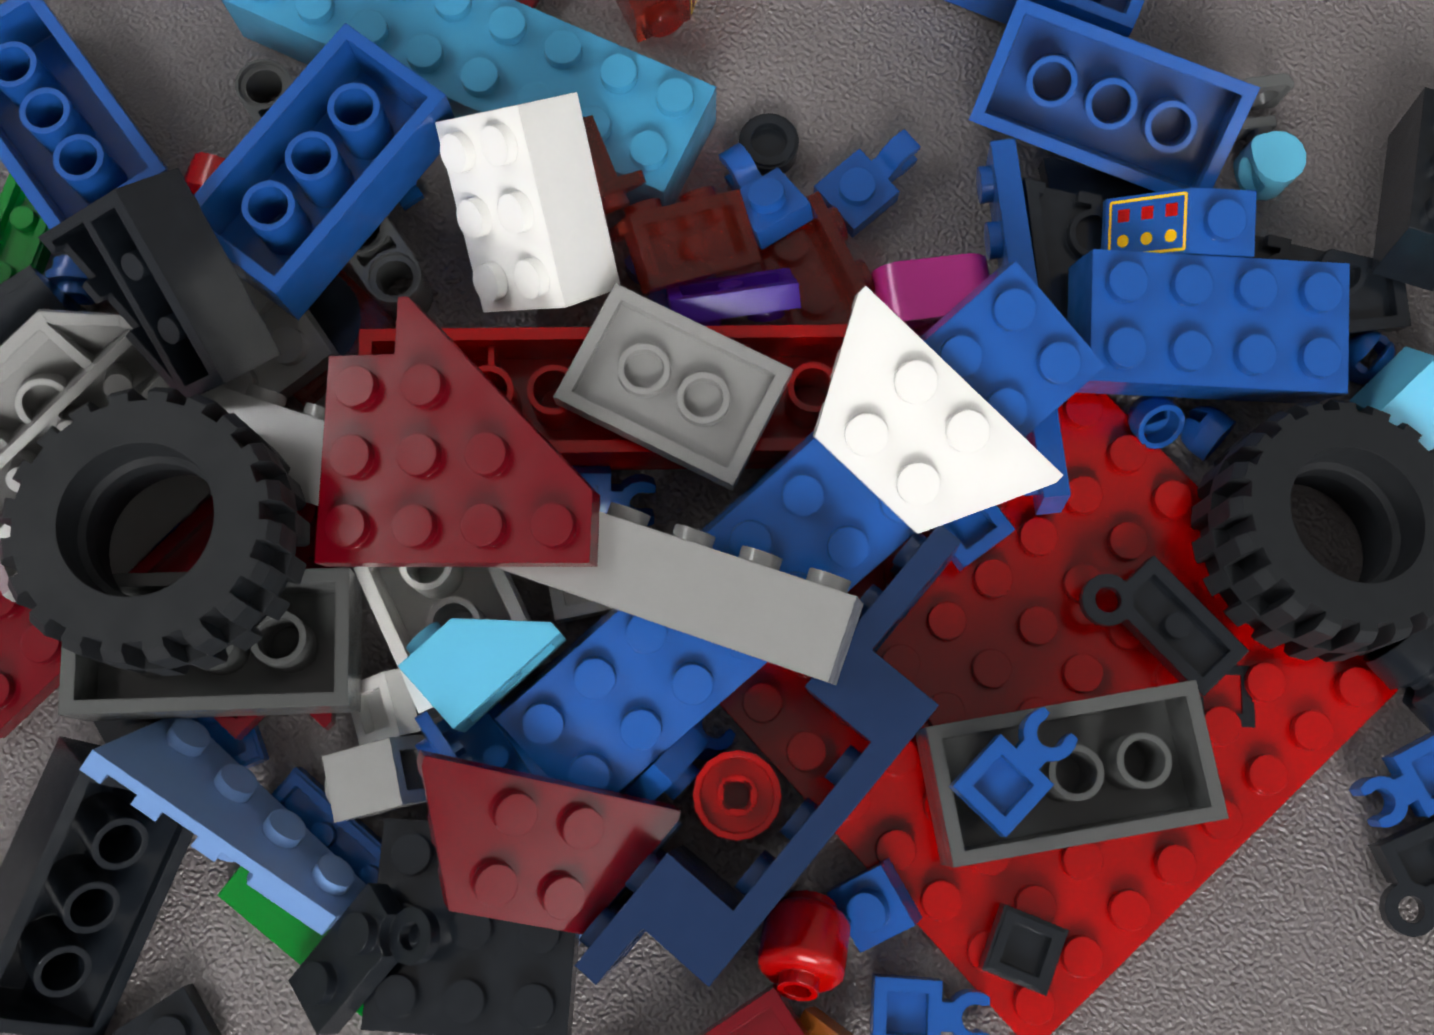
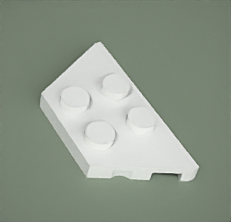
[813,286,1063,534]

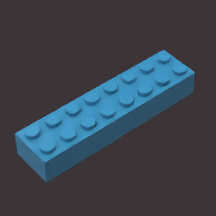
[222,0,716,221]

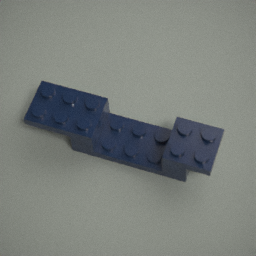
[574,525,961,987]

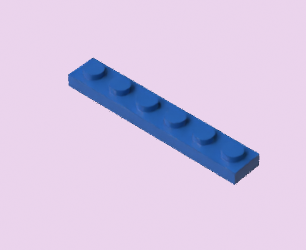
[976,138,1071,515]

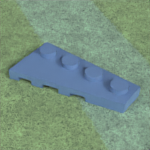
[79,718,366,935]

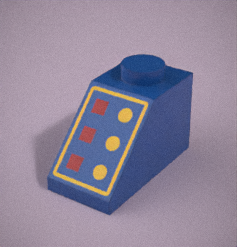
[1101,187,1257,258]

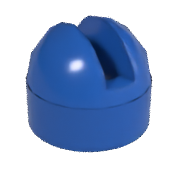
[1348,332,1396,385]
[1128,396,1185,449]
[1180,406,1236,461]

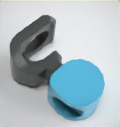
[1233,73,1306,201]

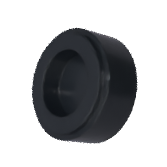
[739,113,799,176]

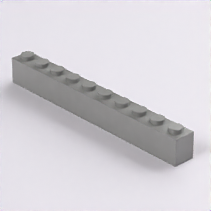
[213,383,864,685]

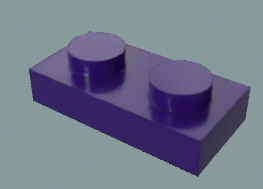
[665,267,801,326]

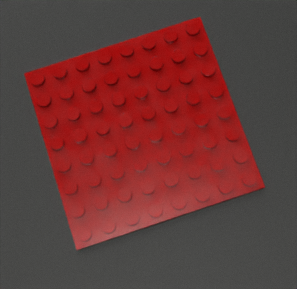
[719,393,1398,1035]

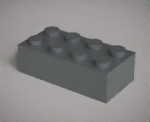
[58,568,362,721]
[915,680,1229,868]

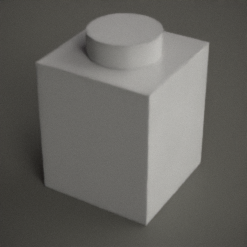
[322,735,427,823]

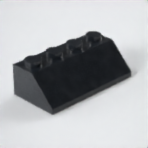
[0,736,194,1035]

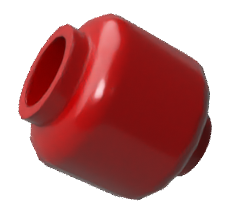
[758,890,851,1001]

